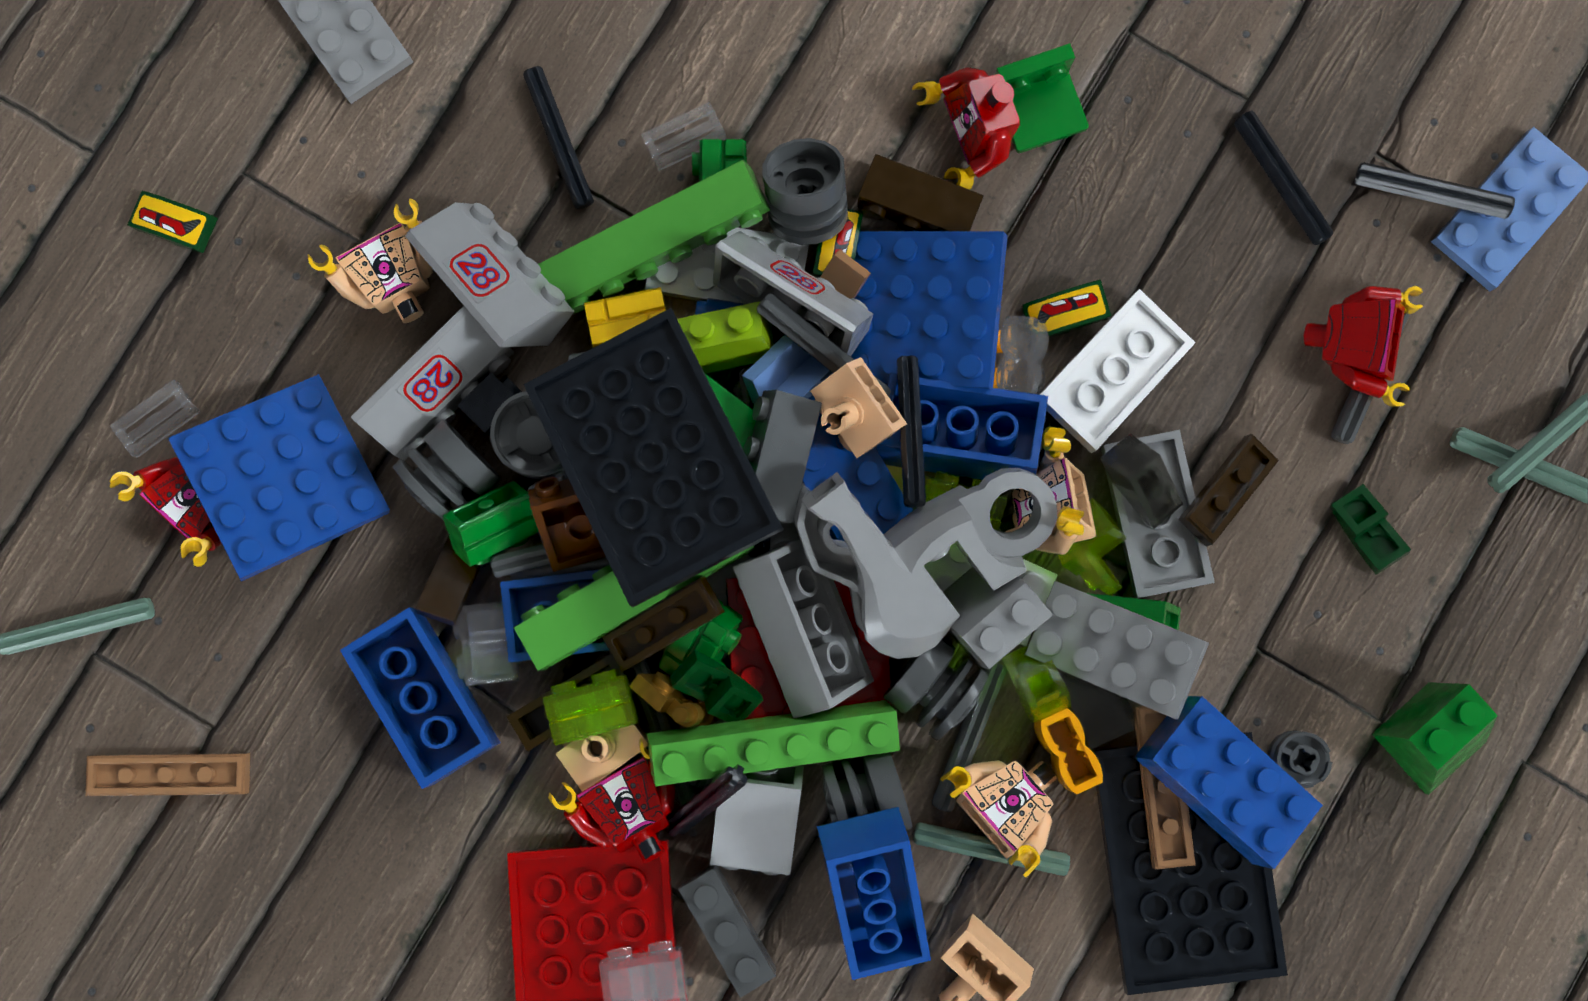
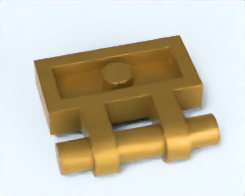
[629,672,720,727]

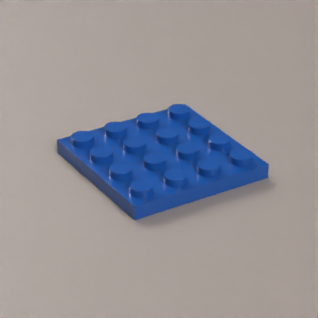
[851,231,1008,389]
[168,374,390,581]

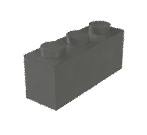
[743,390,822,523]
[678,865,776,998]

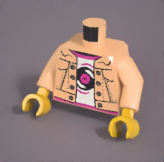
[308,199,433,323]
[999,427,1096,555]
[940,760,1057,877]

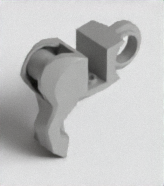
[793,468,1057,659]

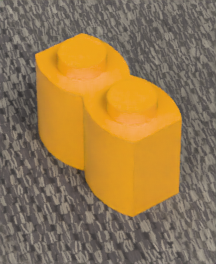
[1034,706,1103,795]

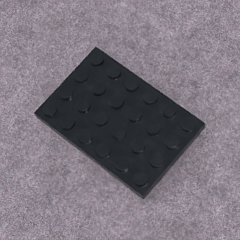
[523,308,784,607]
[1091,731,1288,995]

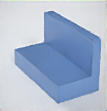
[742,335,833,404]

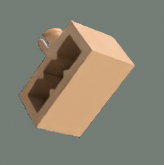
[810,357,907,458]
[556,704,648,791]
[939,914,1034,1001]

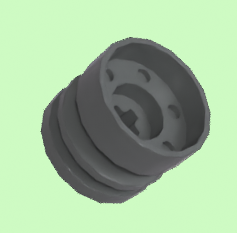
[762,138,848,245]
[393,419,501,519]
[883,638,989,741]
[822,752,913,830]

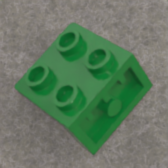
[995,43,1089,153]

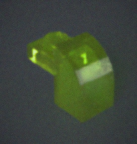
[1058,498,1127,596]
[1002,645,1071,723]

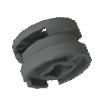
[1267,730,1333,788]

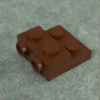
[528,477,606,572]

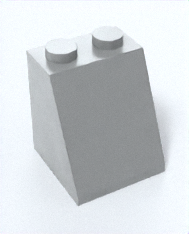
[943,567,1053,669]
[710,765,804,875]

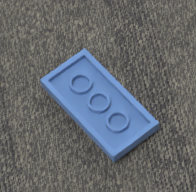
[1431,127,1588,292]

